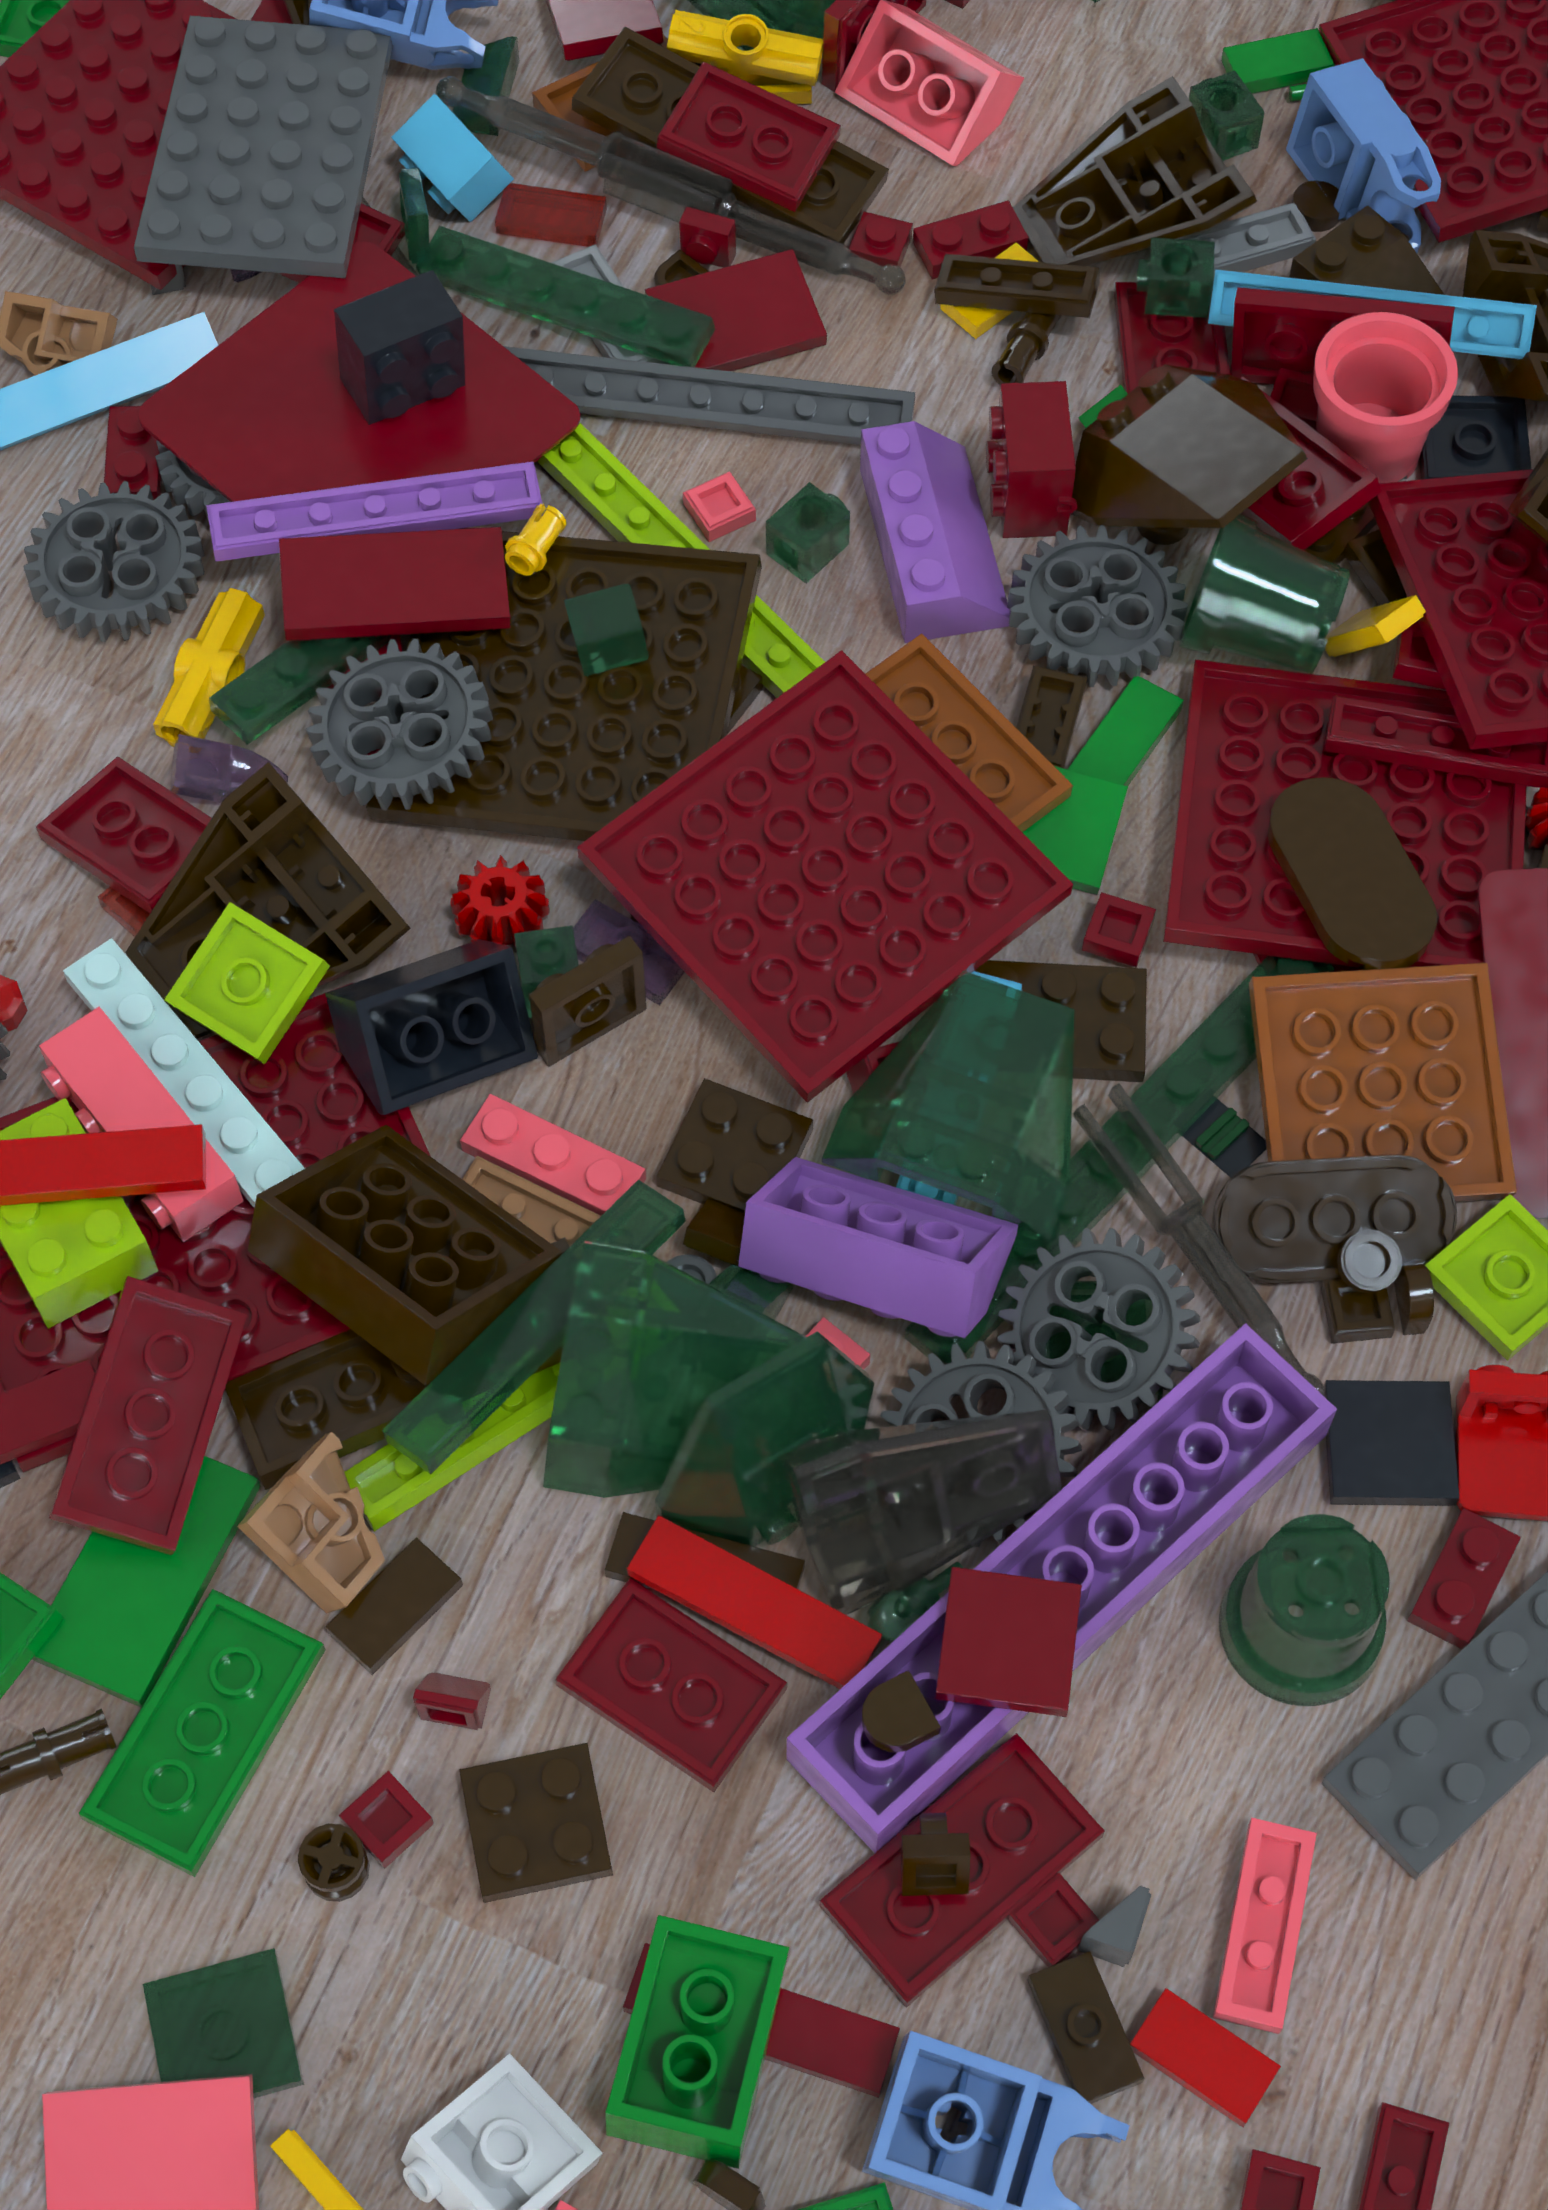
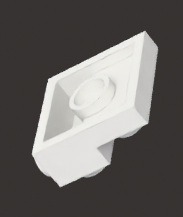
[401,2053,603,2210]

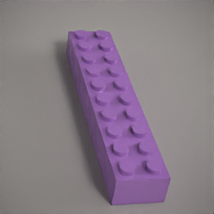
[786,1323,1337,1853]

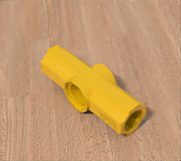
[667,10,823,86]
[153,588,265,751]

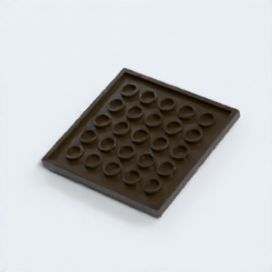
[366,528,762,841]

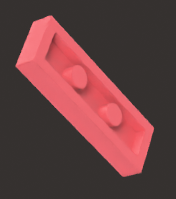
[460,1094,646,1224]
[1213,1818,1317,2034]

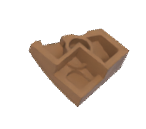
[0,291,118,376]
[237,1431,385,1614]

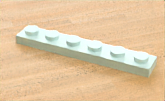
[63,938,305,1208]

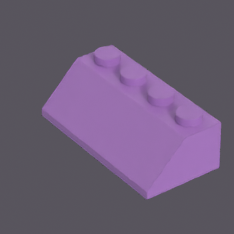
[860,421,1010,643]
[738,1157,1018,1338]

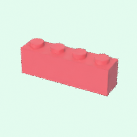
[39,1006,243,1242]

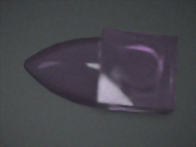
[170,734,288,803]

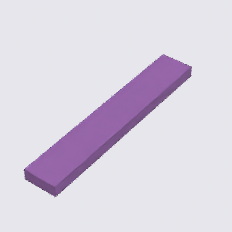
[206,461,543,562]

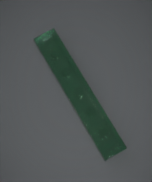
[382,1179,686,1474]

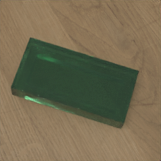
[399,168,430,264]

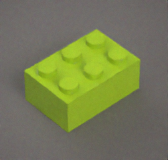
[0,1098,159,1329]

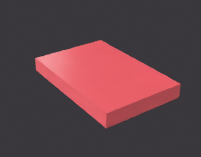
[42,2074,259,2210]

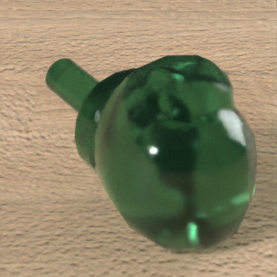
[866,1561,963,1643]

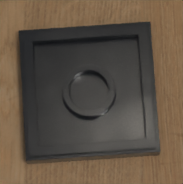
[1419,396,1532,479]
[1323,1380,1459,1506]

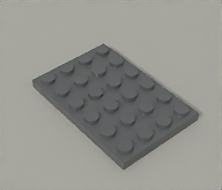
[134,16,393,278]

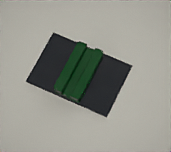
[1172,1092,1267,1178]

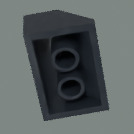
[325,939,538,1115]

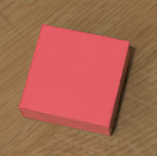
[683,471,756,542]

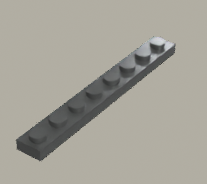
[504,346,915,445]

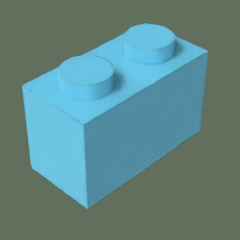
[391,93,514,223]

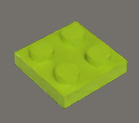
[164,902,330,1064]
[1425,1194,1548,1361]

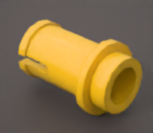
[505,504,567,576]

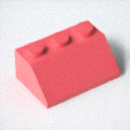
[834,0,1024,166]

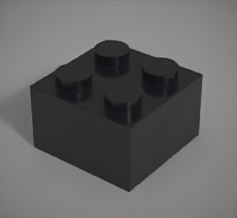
[334,270,465,425]

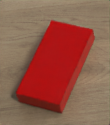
[1130,1988,1281,2127]

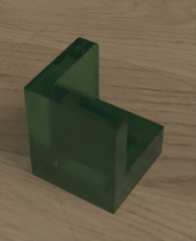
[564,584,649,676]

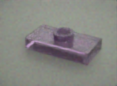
[563,899,685,1005]

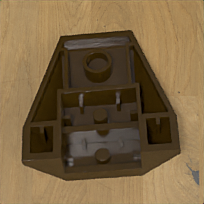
[1013,76,1257,266]
[1462,230,1548,401]
[1070,364,1308,528]
[125,762,411,1039]

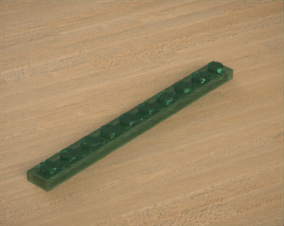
[905,956,1335,1365]

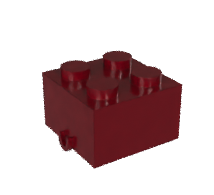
[986,381,1077,538]

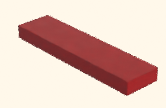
[0,1124,206,1206]
[627,1515,882,1689]

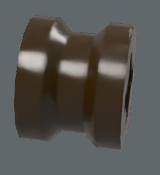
[298,1823,370,1902]

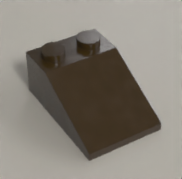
[1289,205,1445,295]

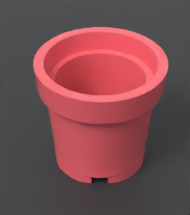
[1313,312,1458,483]

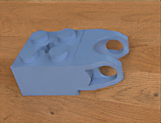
[309,0,499,70]
[1286,58,1441,253]
[862,2031,1130,2210]

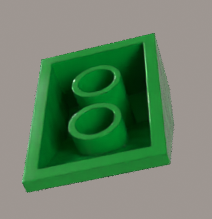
[605,1915,789,2169]

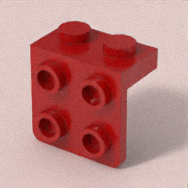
[1456,1365,1548,1521]

